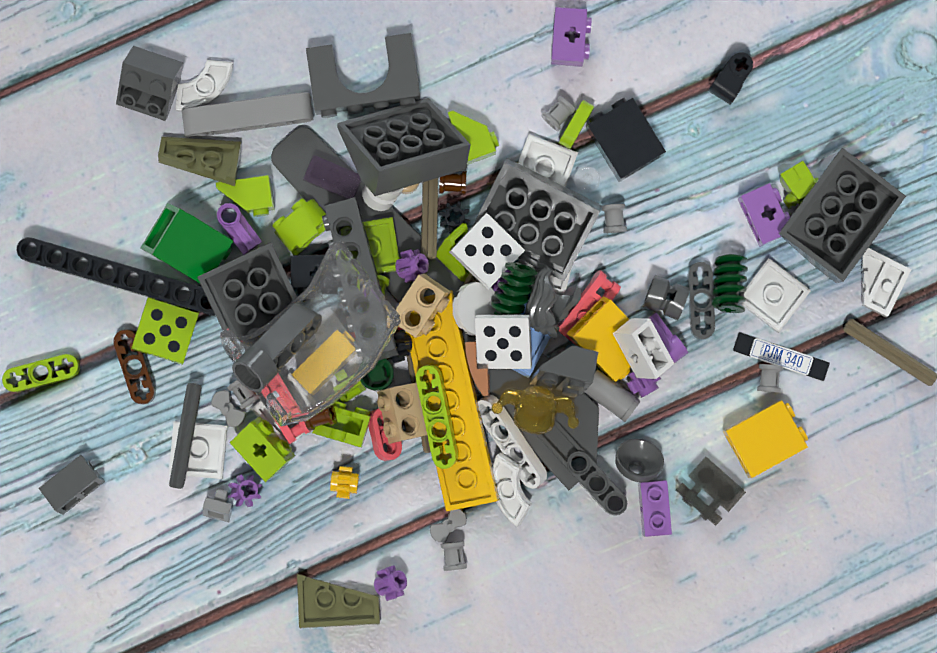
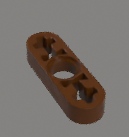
[113,330,156,405]

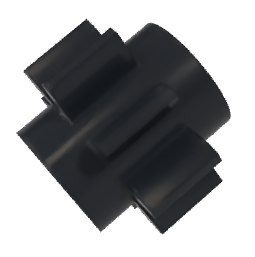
[439,202,471,234]
[386,328,412,363]

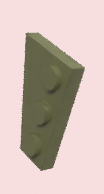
[158,137,241,186]
[297,574,380,629]

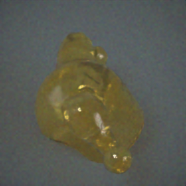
[491,386,579,434]

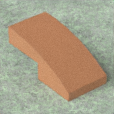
[465,342,490,396]

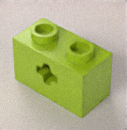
[229,416,296,482]

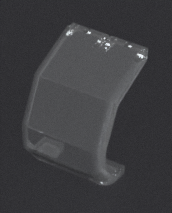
[220,240,401,426]

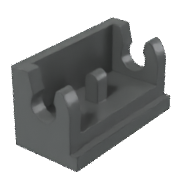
[38,455,105,515]

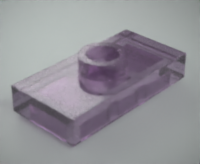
[303,155,362,199]

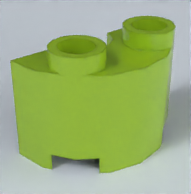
[272,198,326,256]
[312,400,371,448]

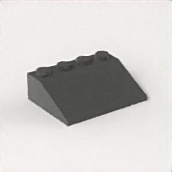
[337,98,471,196]
[778,148,906,283]
[472,158,602,281]
[197,243,317,360]

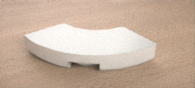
[176,60,234,112]
[492,453,532,527]

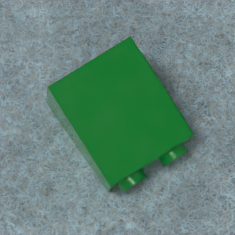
[140,203,233,283]

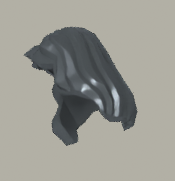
[524,266,581,339]

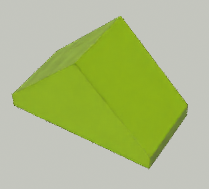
[437,223,470,282]

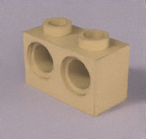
[389,273,451,338]
[377,383,427,444]

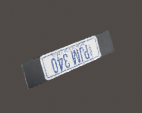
[733,332,830,381]

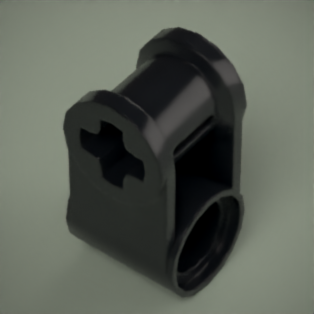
[708,52,753,105]

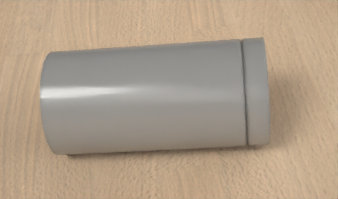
[584,369,640,422]

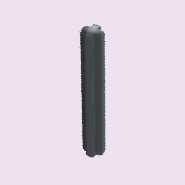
[169,383,202,489]

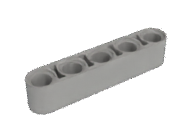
[181,93,314,138]

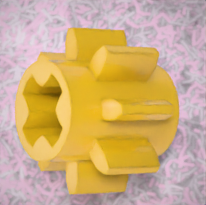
[330,466,359,499]

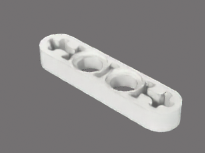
[478,395,547,489]

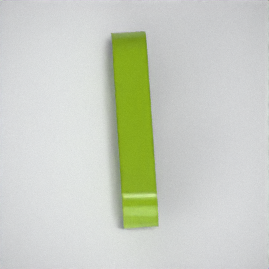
[2,354,80,392]

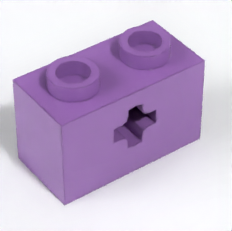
[551,7,592,67]
[738,183,790,247]
[638,480,672,537]

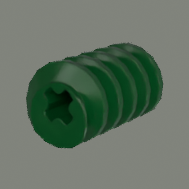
[711,254,748,313]
[491,262,538,315]

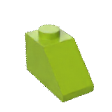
[448,111,499,165]
[216,175,275,217]

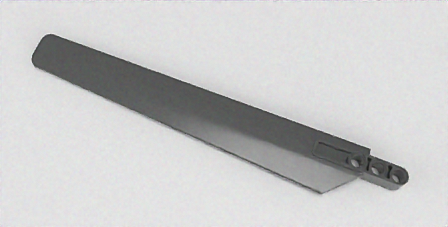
[271,127,628,516]

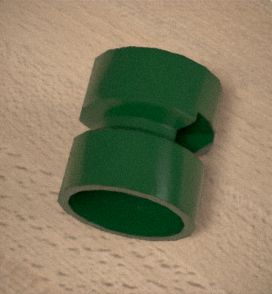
[359,359,394,391]

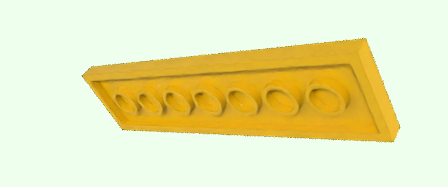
[399,291,499,512]

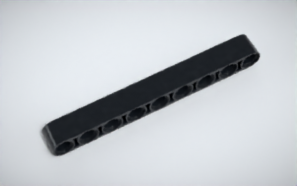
[16,237,216,317]

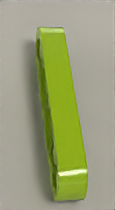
[416,365,458,469]

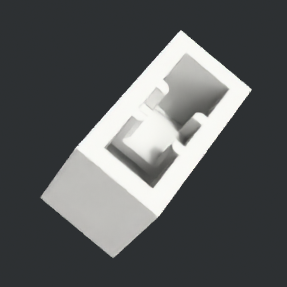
[613,318,674,379]

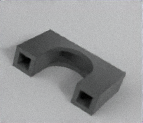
[306,33,421,118]

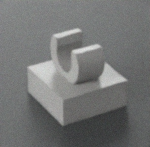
[203,489,232,522]

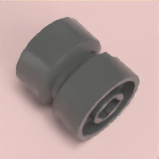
[643,275,690,320]

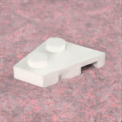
[862,248,912,317]

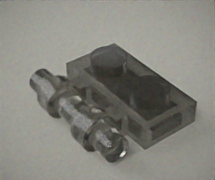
[675,456,746,526]

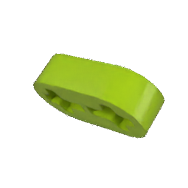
[559,100,595,149]

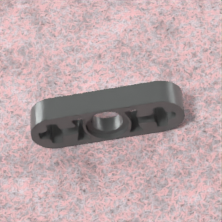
[687,262,715,340]

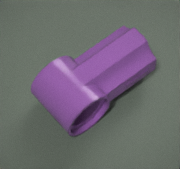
[217,203,262,255]
[648,312,688,363]

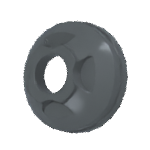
[615,439,664,483]

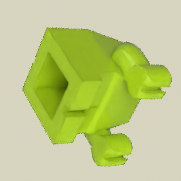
[780,161,819,209]

